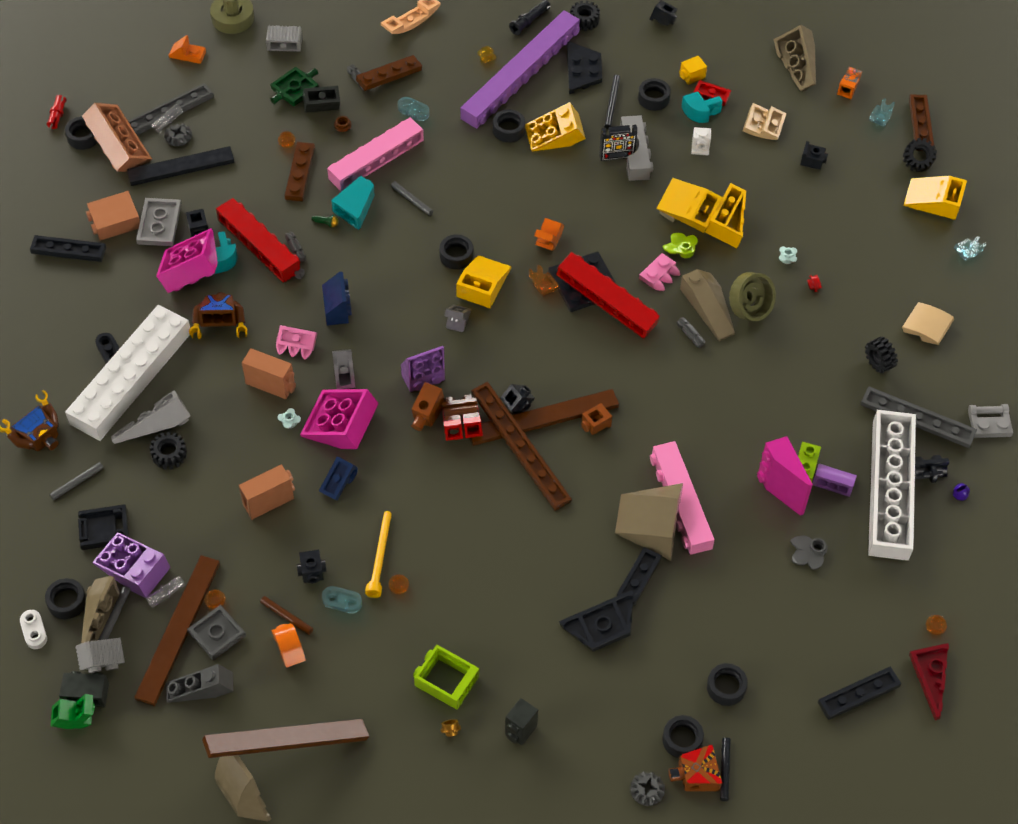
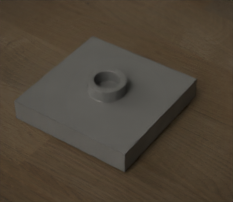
[187,605,246,660]

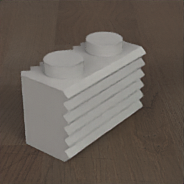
[266,25,302,52]
[75,638,125,673]

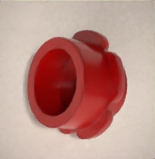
[807,275,822,292]

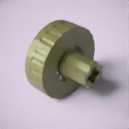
[210,0,255,34]
[729,272,776,321]

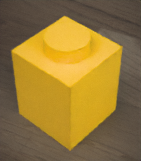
[679,56,707,85]

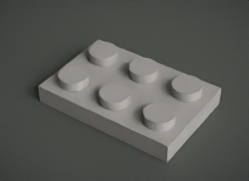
[136,198,182,246]

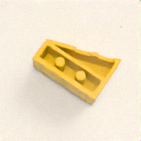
[705,183,746,248]

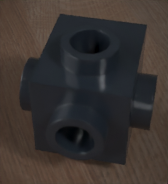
[500,384,535,412]
[297,549,327,584]

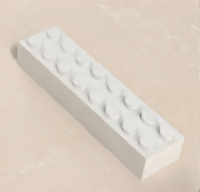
[65,305,190,441]
[868,410,916,561]

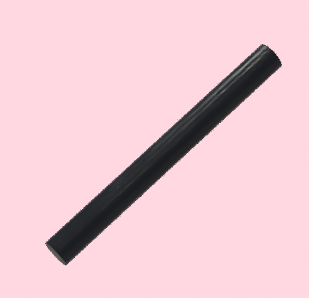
[604,75,620,129]

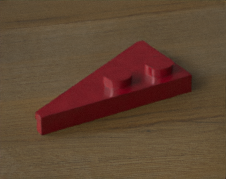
[909,643,949,720]

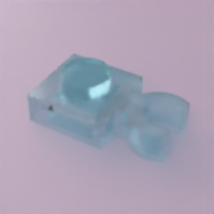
[869,98,895,127]
[954,237,987,261]

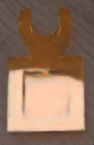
[529,265,558,296]

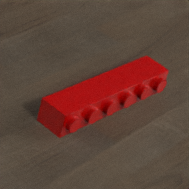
[216,198,301,283]
[556,252,660,339]

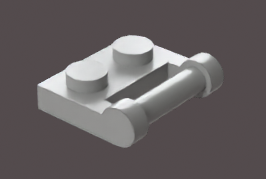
[968,404,1013,438]

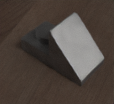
[445,305,471,332]
[332,349,356,389]

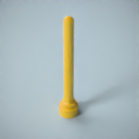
[365,511,391,598]

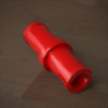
[46,95,67,129]

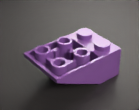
[401,346,445,392]
[92,532,171,598]

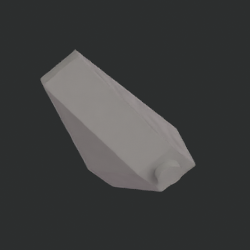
[111,390,190,444]

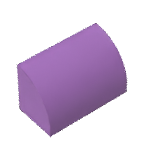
[812,463,857,497]

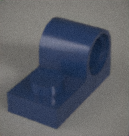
[319,456,358,501]

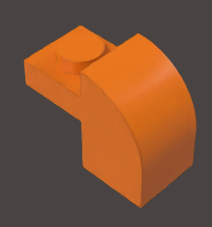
[534,218,565,251]
[271,623,306,668]

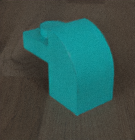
[681,92,723,123]
[214,231,238,274]

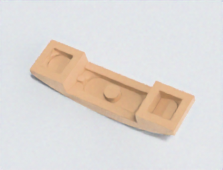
[381,0,441,34]

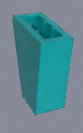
[331,176,375,230]

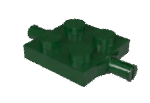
[270,67,319,107]

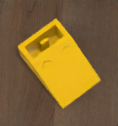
[525,102,586,152]
[903,176,967,220]
[656,178,723,233]
[456,255,511,308]

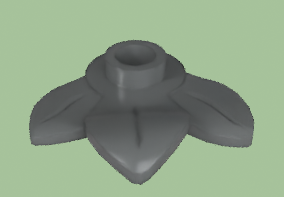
[790,535,828,570]

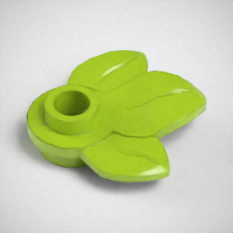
[662,233,698,258]

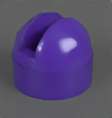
[953,483,970,501]

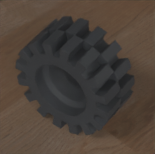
[570,0,600,31]
[903,138,937,172]
[865,336,898,373]
[150,432,187,470]

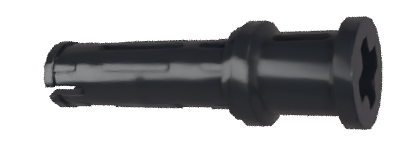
[509,0,551,35]

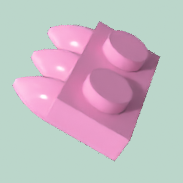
[639,253,680,291]
[276,325,317,360]

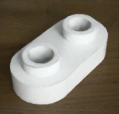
[20,610,47,649]

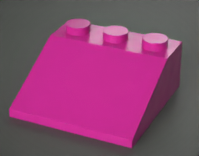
[156,228,218,293]
[300,389,379,449]
[757,436,813,516]

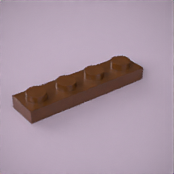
[356,55,422,91]
[909,94,934,151]
[285,142,315,202]

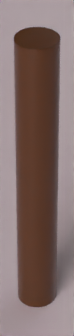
[260,596,313,635]

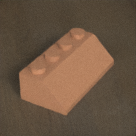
[82,103,152,172]

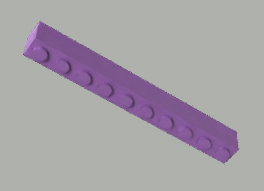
[460,10,580,129]

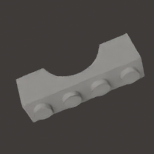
[620,115,653,181]

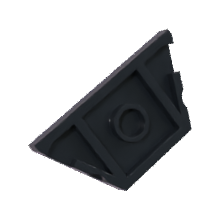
[567,42,602,94]
[559,590,633,652]

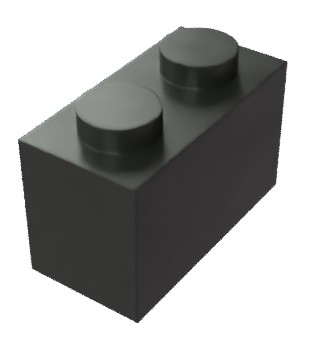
[303,86,340,113]
[59,671,109,707]
[505,698,538,745]

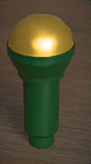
[311,215,339,228]

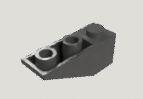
[166,664,234,703]

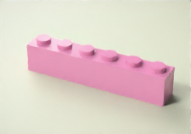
[327,117,424,192]
[650,441,714,555]

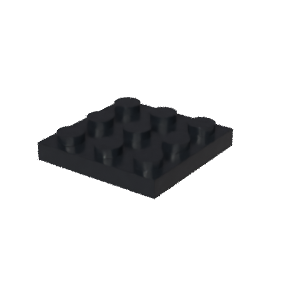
[548,251,616,313]

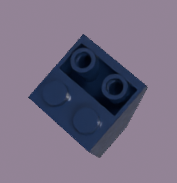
[322,272,352,326]

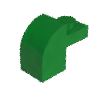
[51,694,95,729]

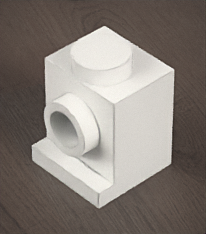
[691,127,711,155]

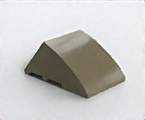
[615,483,683,561]
[215,755,271,821]

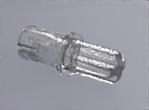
[151,104,183,133]
[145,576,185,609]

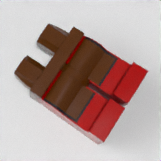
[442,394,483,441]

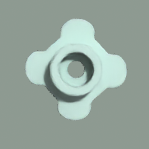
[779,246,797,264]
[278,408,301,429]

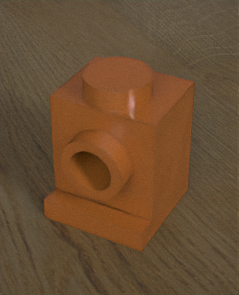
[581,403,612,435]

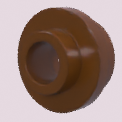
[334,116,352,132]

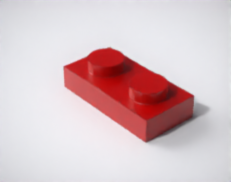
[693,80,731,106]

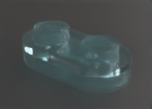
[398,97,430,121]
[322,586,362,613]

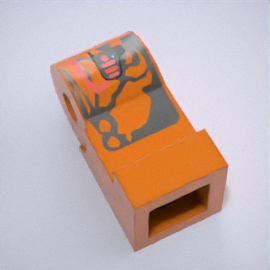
[837,67,862,99]

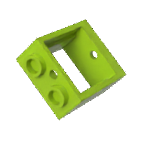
[413,644,479,710]

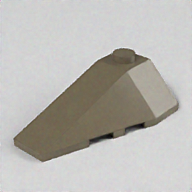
[774,25,816,91]
[680,269,735,341]
[81,576,120,643]

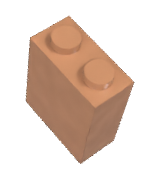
[86,191,140,241]
[242,349,296,399]
[239,464,295,520]

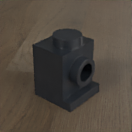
[649,0,678,26]
[800,141,828,170]
[186,209,208,237]

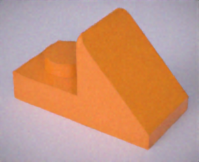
[169,35,206,64]

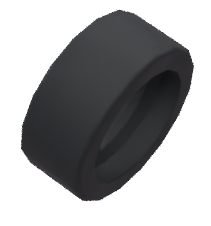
[638,78,671,111]
[493,109,525,143]
[65,116,98,150]
[439,234,474,269]
[45,578,86,620]
[707,663,748,706]
[662,715,704,758]

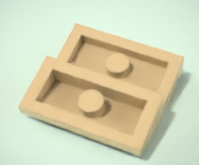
[743,103,787,140]
[902,302,954,345]

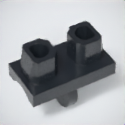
[915,455,950,483]

